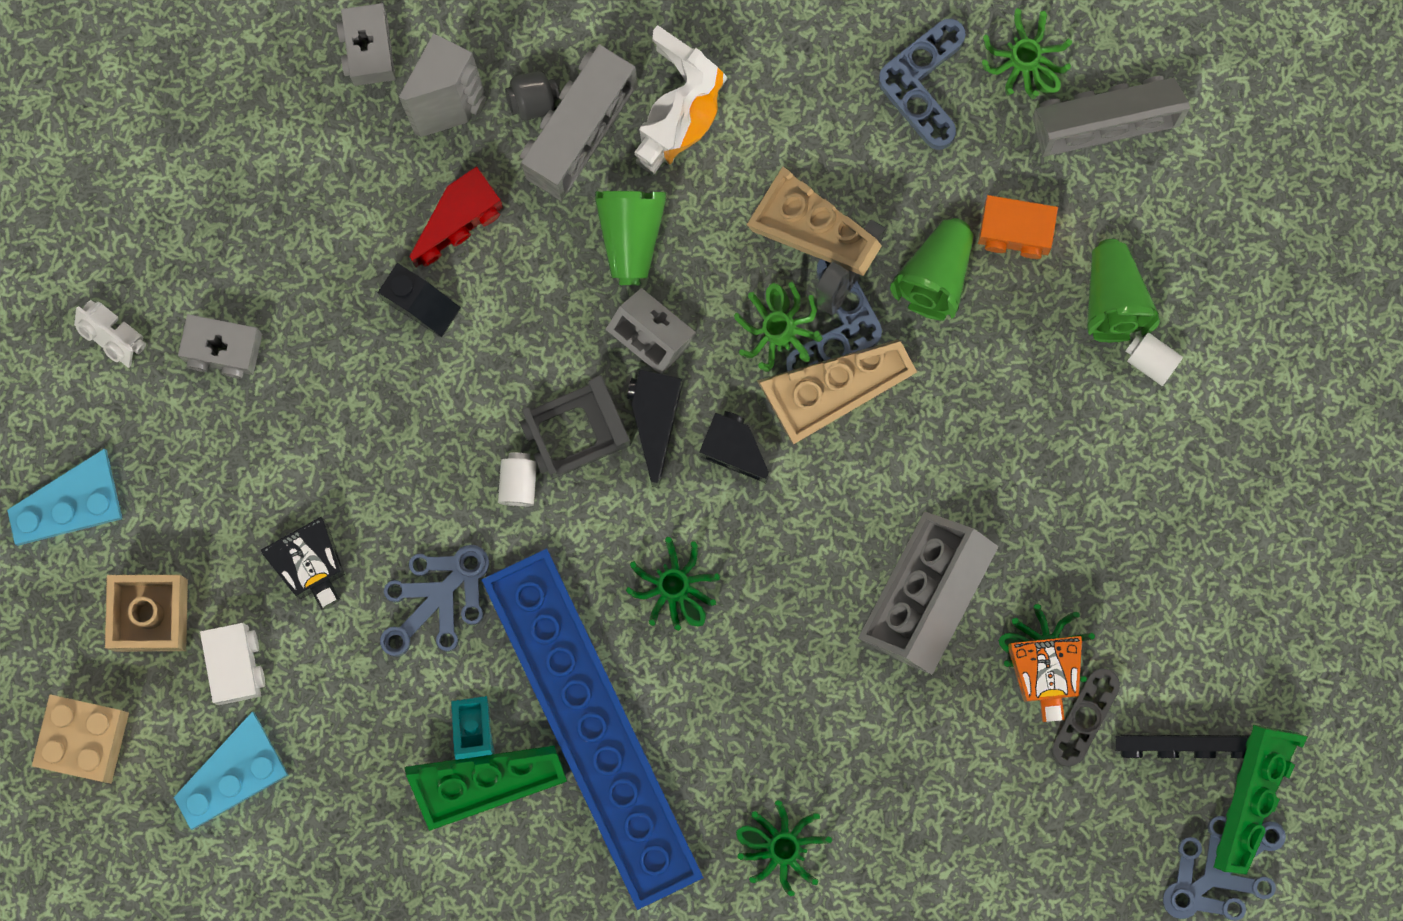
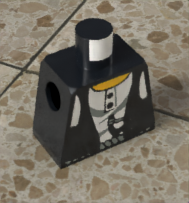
[261,517,345,610]

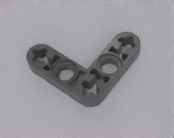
[816,219,887,315]

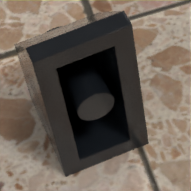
[377,263,461,338]
[699,411,769,484]

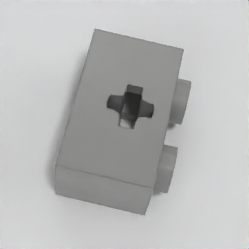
[337,3,396,86]
[605,288,696,374]
[178,314,263,379]

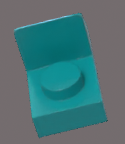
[451,696,495,760]

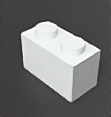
[200,623,265,705]

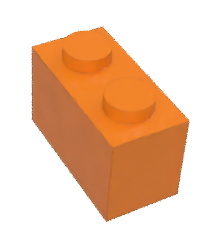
[978,195,1058,259]

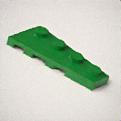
[1213,725,1308,874]
[404,746,567,831]

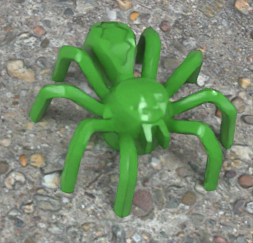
[982,8,1072,100]
[734,282,823,372]

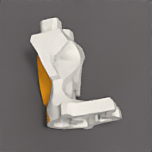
[634,25,727,175]

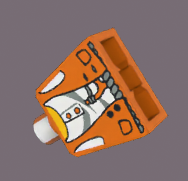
[1008,636,1082,722]

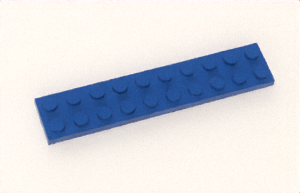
[481,548,704,910]

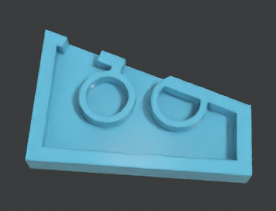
[7,449,122,546]
[174,711,289,830]

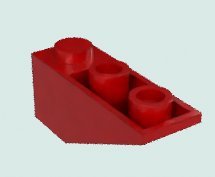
[409,166,503,268]

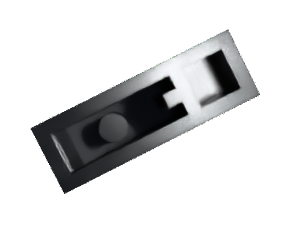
[627,370,683,488]

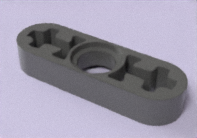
[1051,669,1120,767]

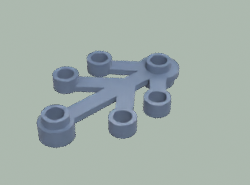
[380,545,489,657]
[1163,816,1286,921]

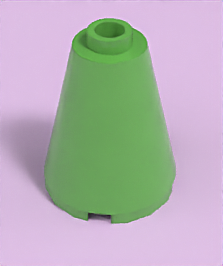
[595,191,666,285]
[890,218,974,321]
[1087,239,1160,343]

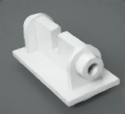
[74,300,147,368]

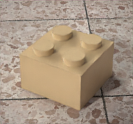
[105,575,188,652]
[32,695,129,784]

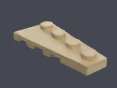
[747,167,882,276]
[757,340,917,444]

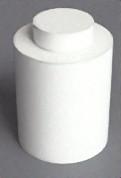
[1125,332,1183,386]
[498,452,537,507]

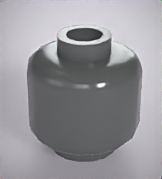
[505,70,560,121]

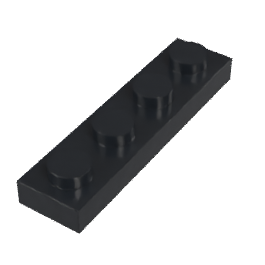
[1111,734,1250,759]

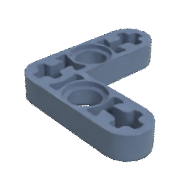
[879,19,966,150]
[786,259,882,372]

